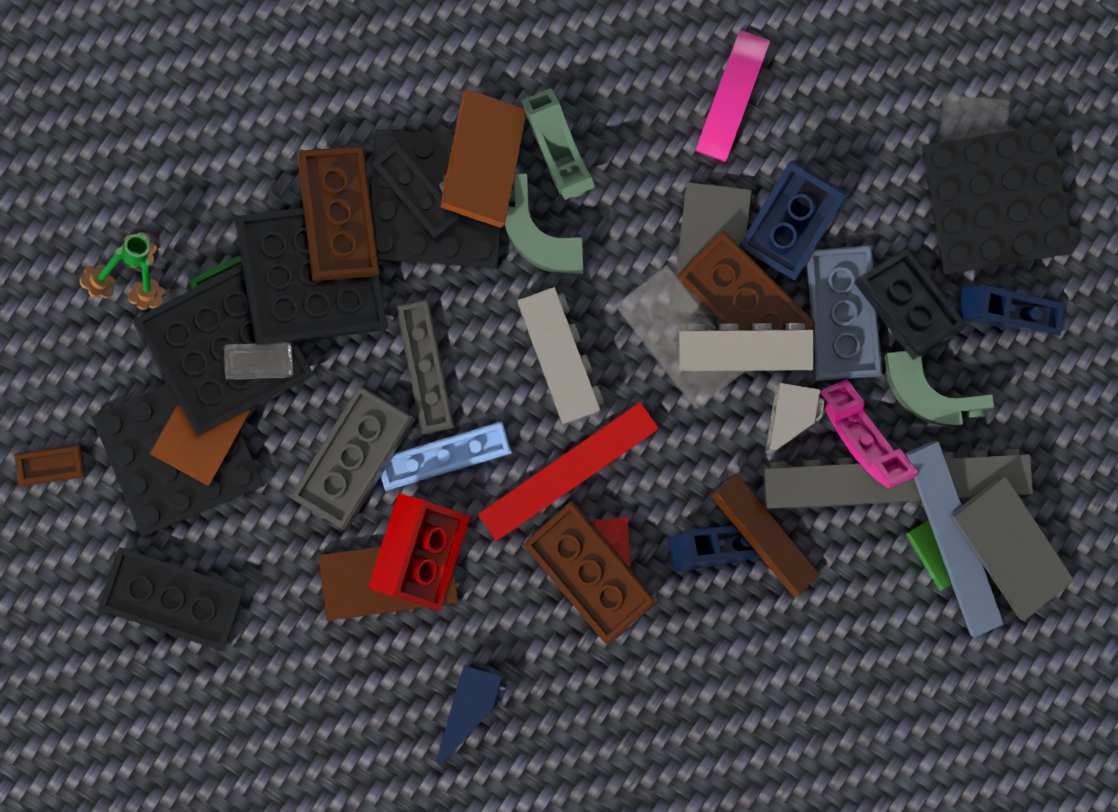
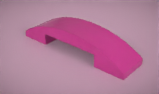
[696,30,770,162]
[819,379,918,488]

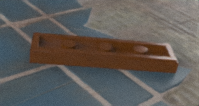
[710,473,819,597]

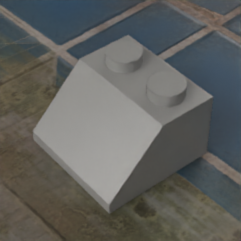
[765,383,824,454]

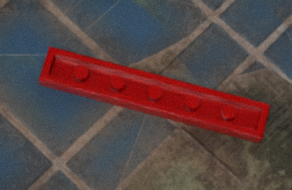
[478,402,659,542]

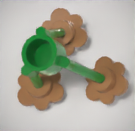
[80,232,166,310]

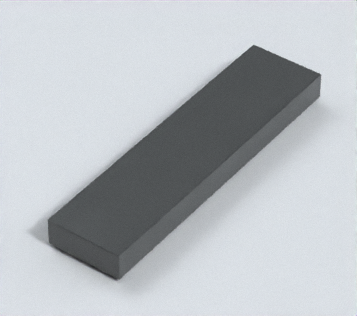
[396,299,454,435]

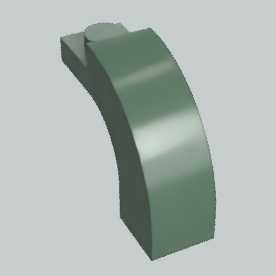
[521,88,595,200]
[504,174,583,275]
[884,351,994,427]

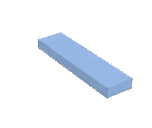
[381,422,512,491]

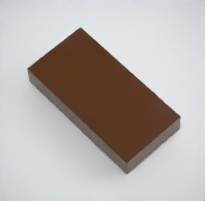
[14,444,86,487]

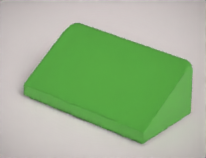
[905,520,952,591]

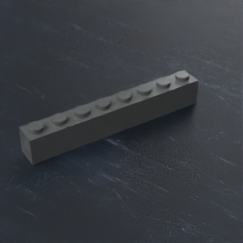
[762,449,1033,510]

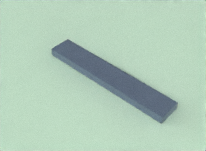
[905,441,1004,637]

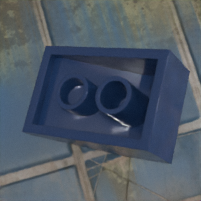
[739,160,850,281]

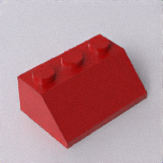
[368,493,470,611]

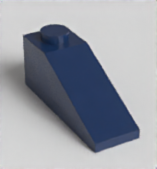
[959,285,1065,336]
[669,525,761,571]
[436,665,507,764]

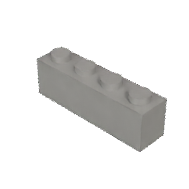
[517,287,604,427]
[679,323,813,371]

